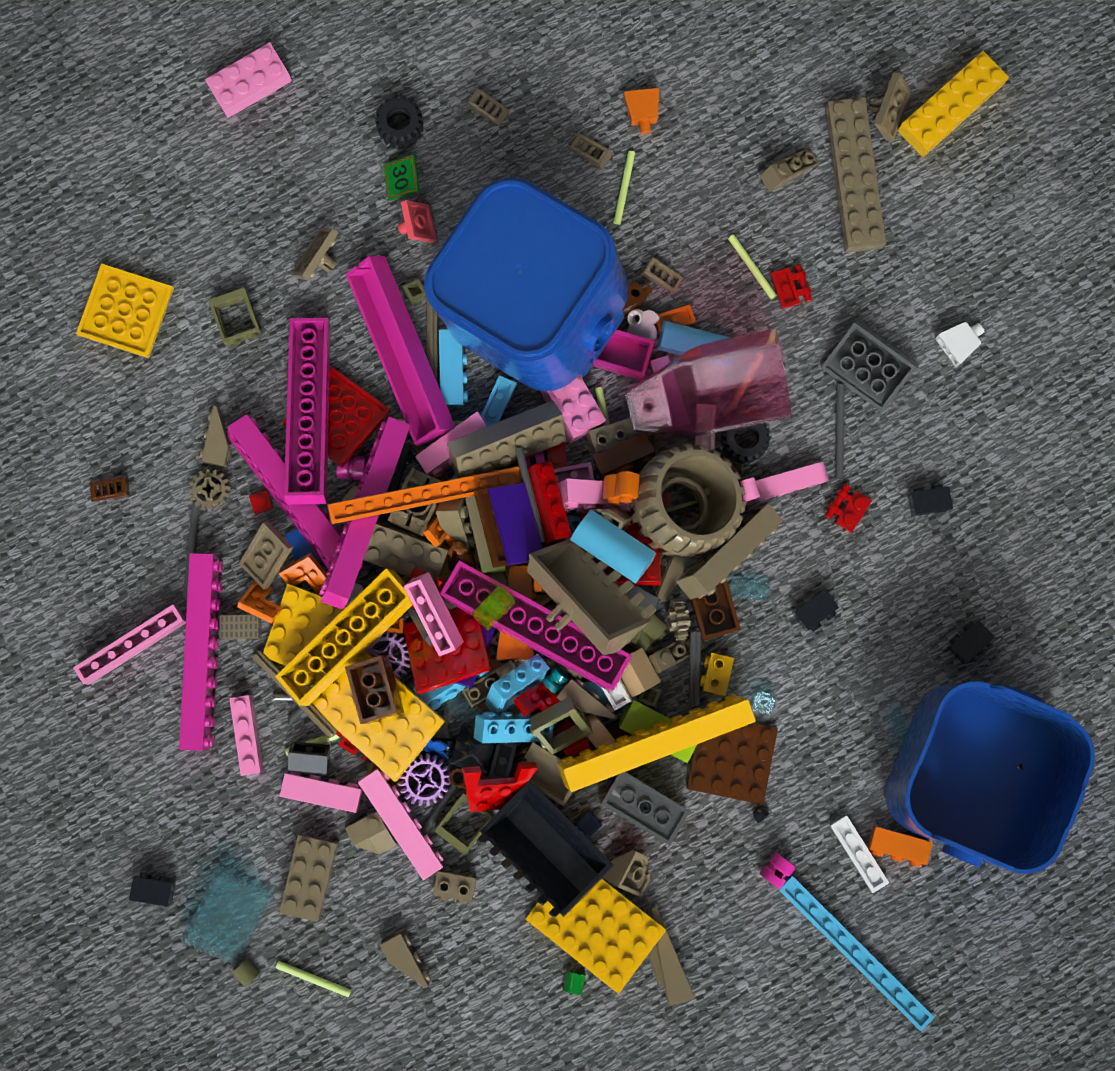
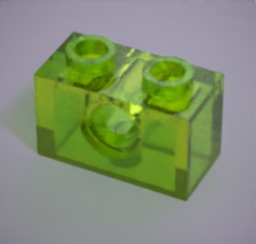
[472,585,515,631]

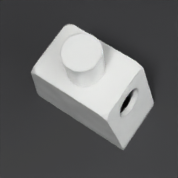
[935,322,984,367]

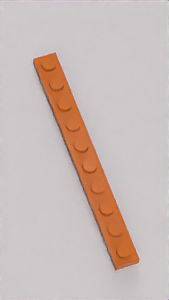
[327,466,522,524]

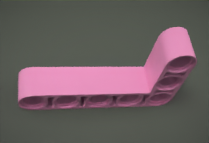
[739,462,829,505]

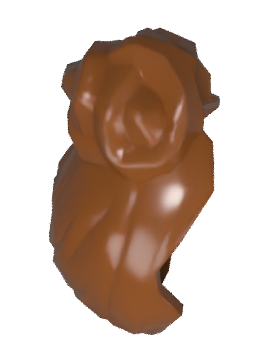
[447,541,476,572]

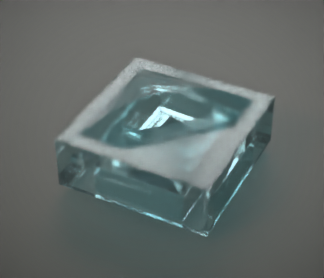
[751,690,776,715]

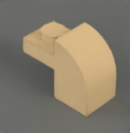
[586,714,615,749]

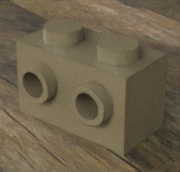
[433,870,477,904]

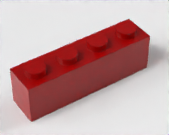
[528,462,572,545]

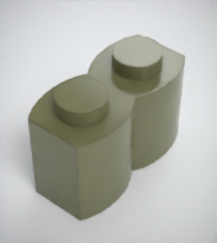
[631,615,668,655]

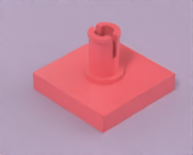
[398,200,437,243]

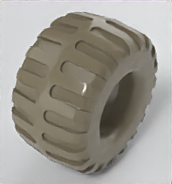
[629,444,746,558]

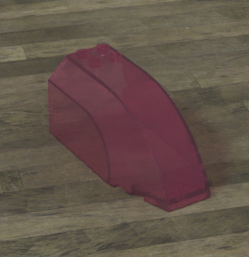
[625,329,792,437]

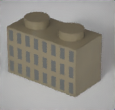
[219,611,261,639]

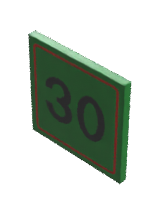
[383,154,420,201]

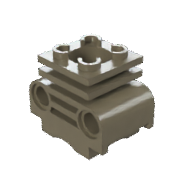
[388,468,441,537]

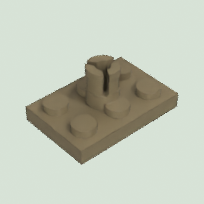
[869,72,912,142]
[291,228,338,280]
[239,521,293,590]

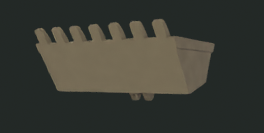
[527,539,656,655]

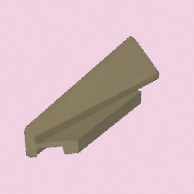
[654,510,699,602]
[646,907,695,1006]

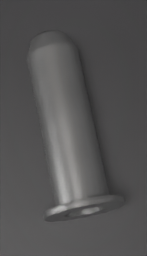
[273,692,293,703]

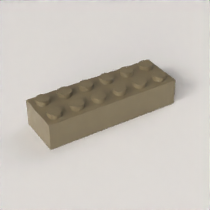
[447,400,566,478]
[676,503,783,600]

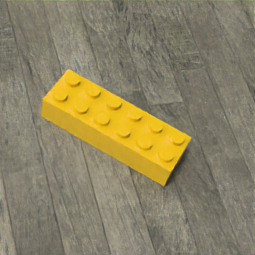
[898,51,1009,158]

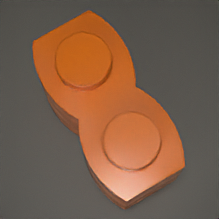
[602,471,640,506]

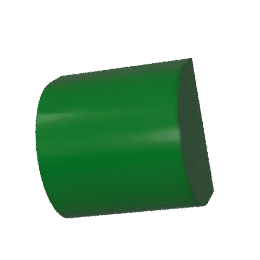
[563,970,586,995]

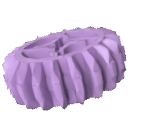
[366,632,411,680]
[398,753,450,806]

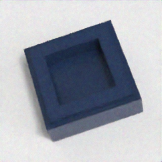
[575,810,602,838]

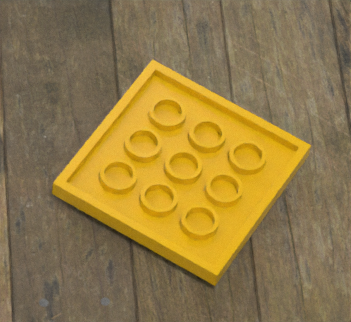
[76,263,174,358]
[263,584,347,666]

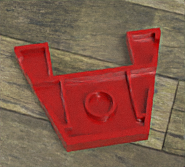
[462,762,538,812]

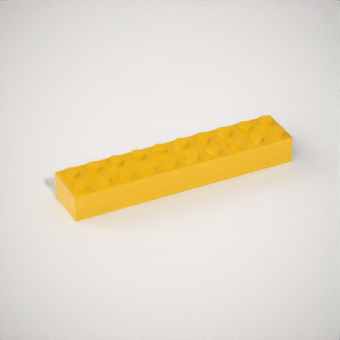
[557,694,756,792]

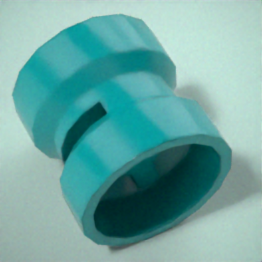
[542,666,570,694]

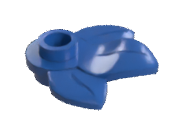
[420,740,449,759]

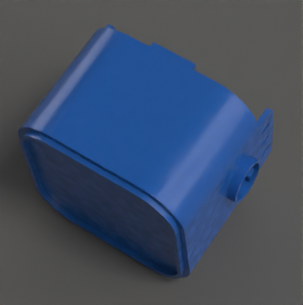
[424,178,629,391]
[885,682,1095,874]

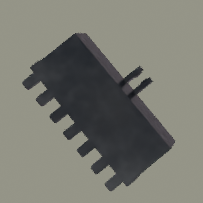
[477,780,614,918]

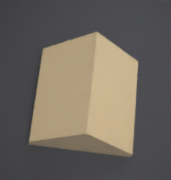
[621,648,661,698]

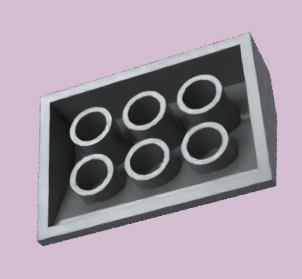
[821,319,919,412]

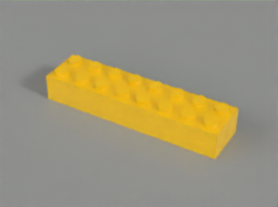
[275,568,413,706]

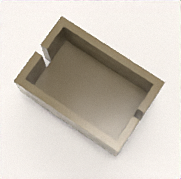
[514,742,572,806]

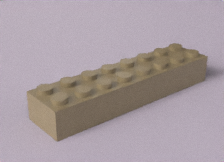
[825,97,886,253]

